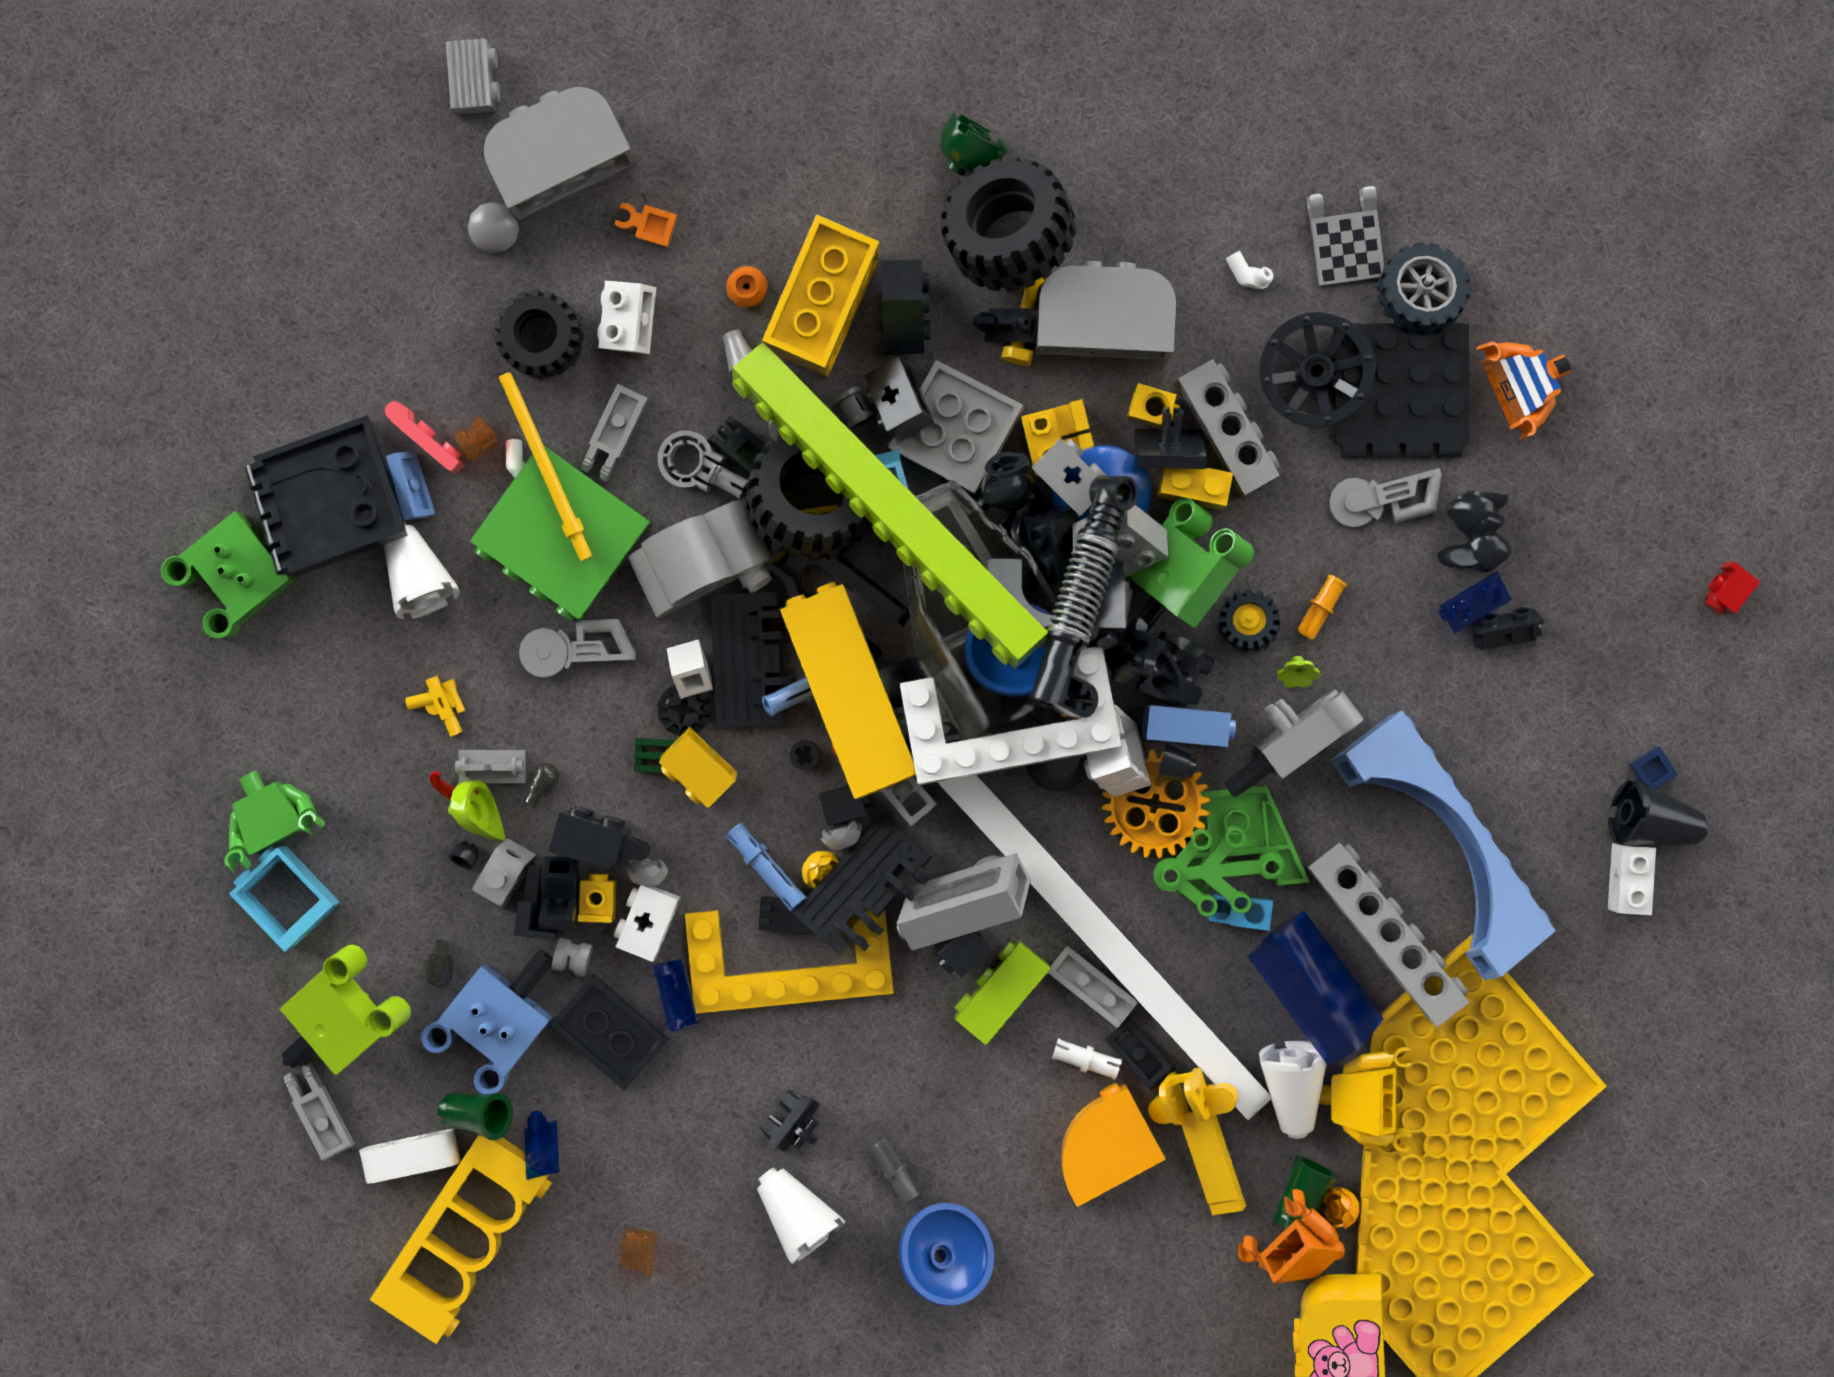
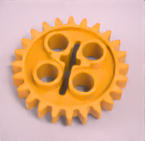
[1102,749,1211,858]

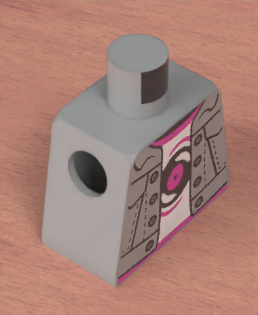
[472,838,536,909]

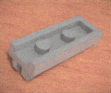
[1048,945,1139,1028]

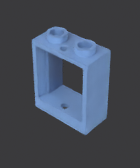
[1141,705,1236,747]

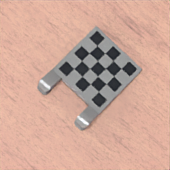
[1306,186,1384,286]

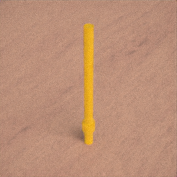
[499,372,593,562]

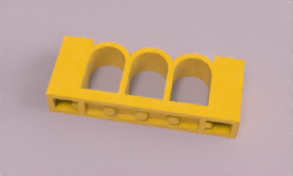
[370,1135,552,1344]

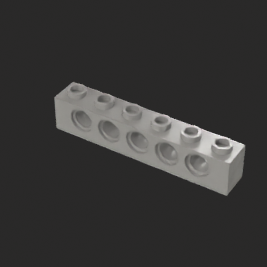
[1307,842,1469,1027]

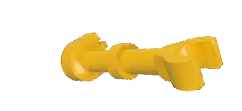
[1001,277,1047,367]

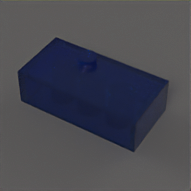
[1248,910,1384,1066]

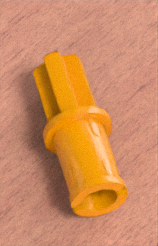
[1297,574,1347,640]

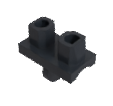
[760,1090,820,1152]

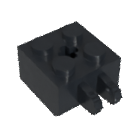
[548,806,651,869]

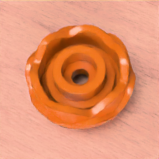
[726,266,768,308]

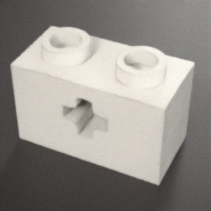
[1608,843,1656,915]
[614,885,681,962]

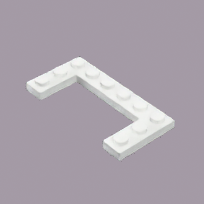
[900,646,1122,785]

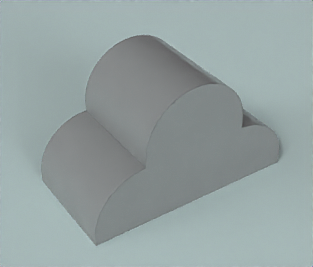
[628,499,774,619]

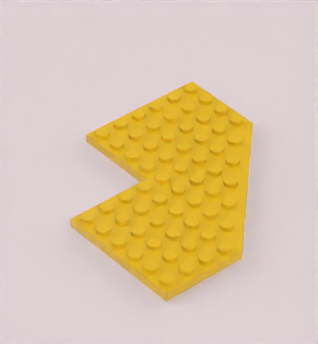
[1355,934,1607,1377]

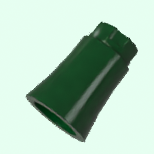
[437,1092,513,1140]
[1274,1156,1338,1229]

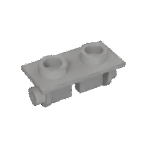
[455,750,526,783]

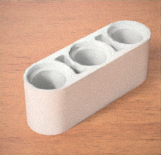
[359,1129,461,1184]

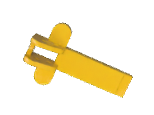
[1148,1067,1246,1216]

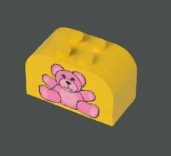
[1293,1274,1385,1377]

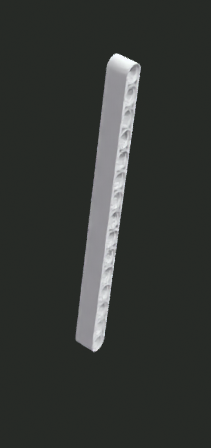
[912,741,1271,1120]

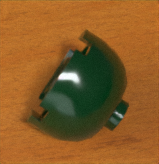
[940,112,1008,176]

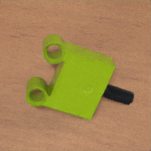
[280,945,411,1075]

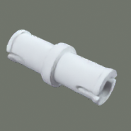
[1052,1038,1122,1080]

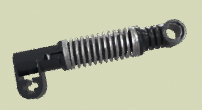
[1029,475,1138,718]

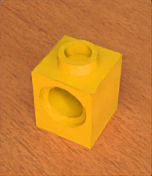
[1126,383,1180,429]

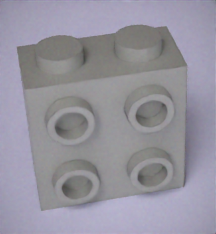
[1072,505,1168,578]

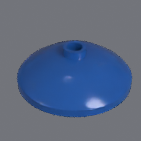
[1052,445,1152,521]
[965,604,1052,696]
[899,1203,994,1306]

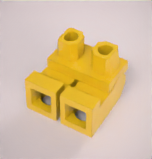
[1021,399,1094,476]

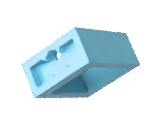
[229,845,340,952]

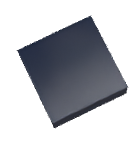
[1629,746,1678,789]

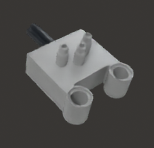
[1224,688,1364,797]

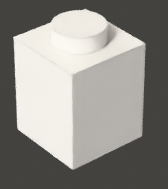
[667,639,713,698]

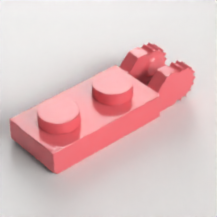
[384,401,465,474]

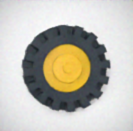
[1219,589,1280,654]

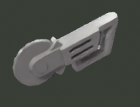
[1329,468,1442,527]
[519,619,636,678]

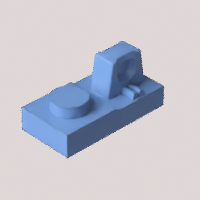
[386,451,435,521]

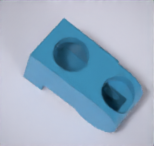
[1208,893,1273,931]

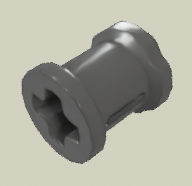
[833,386,875,429]

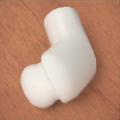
[1226,251,1273,290]
[506,439,525,478]

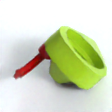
[430,771,506,842]

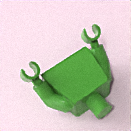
[224,770,325,873]

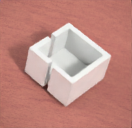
[1078,705,1151,797]

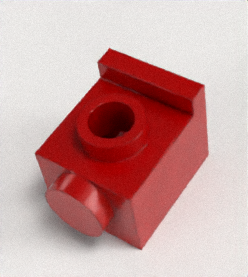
[1705,561,1760,615]

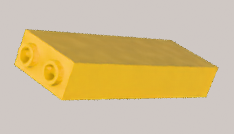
[780,582,916,800]

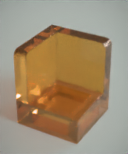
[621,1227,659,1278]

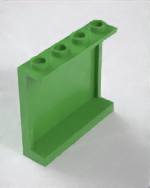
[470,446,653,621]

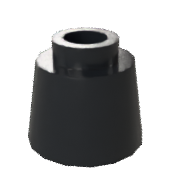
[1157,743,1197,782]

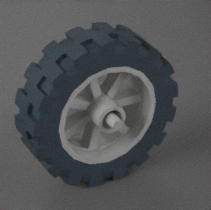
[1377,242,1471,335]

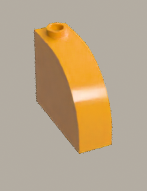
[1061,1083,1166,1207]

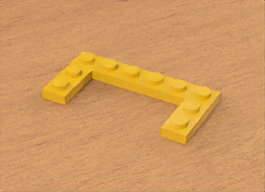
[685,910,894,1014]

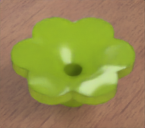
[1277,656,1320,688]

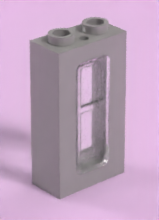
[897,853,1031,951]

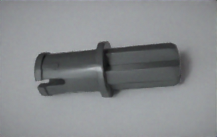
[870,1138,920,1204]

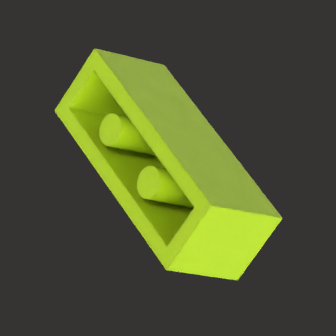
[954,940,1051,1045]

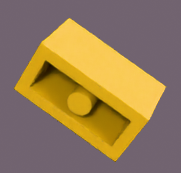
[1157,468,1233,511]
[659,727,738,808]

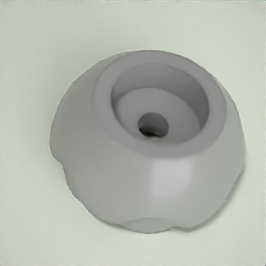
[821,819,861,851]
[626,858,668,886]

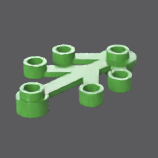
[1153,825,1285,916]

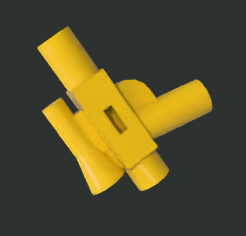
[405,676,465,737]

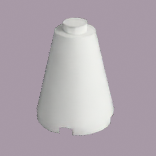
[384,522,460,619]
[1259,1041,1327,1139]
[757,1167,846,1265]

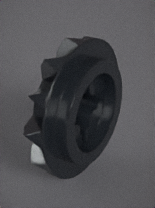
[657,685,711,736]

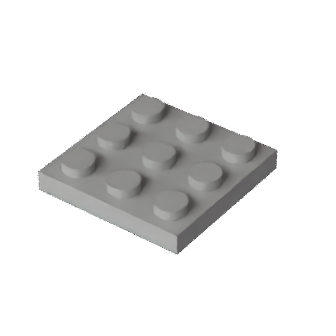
[888,360,1025,495]

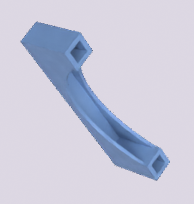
[1330,711,1555,980]

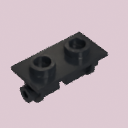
[973,308,1039,343]
[1469,607,1544,650]

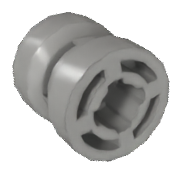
[552,937,593,977]

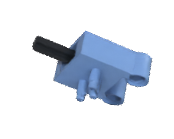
[421,949,553,1094]

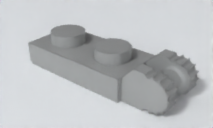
[581,384,649,482]
[284,1063,355,1161]

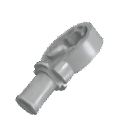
[658,431,749,499]

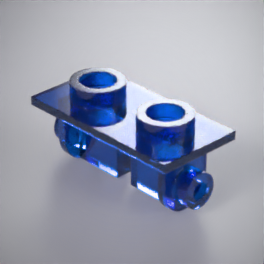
[1438,571,1512,634]
[653,959,699,1031]
[524,1111,560,1180]

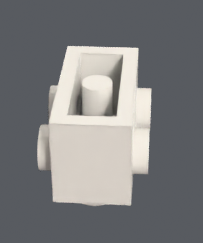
[597,281,656,354]

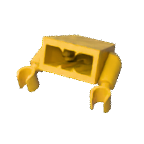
[1319,1047,1412,1152]

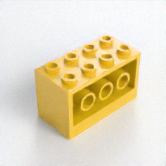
[762,214,881,377]

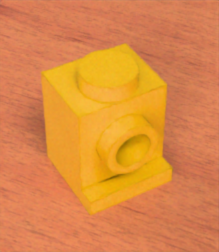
[578,873,617,923]

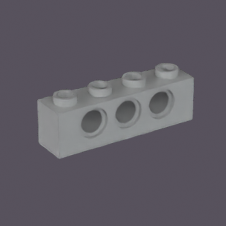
[1175,359,1280,497]

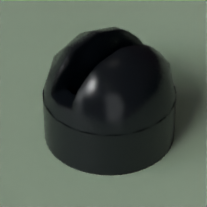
[449,840,479,869]

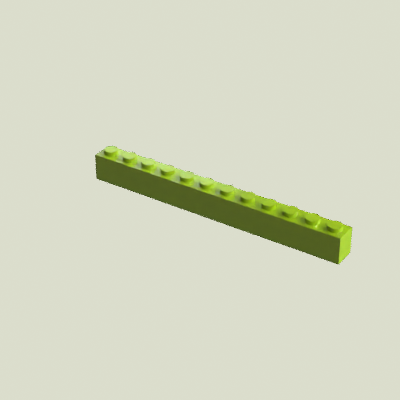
[732,342,1048,669]

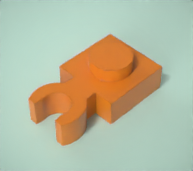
[614,203,678,248]

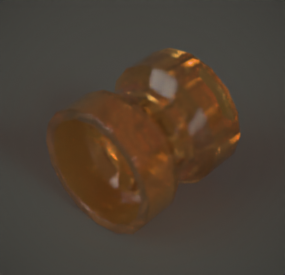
[453,415,500,462]

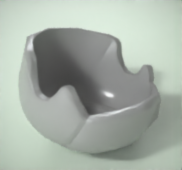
[467,202,519,254]

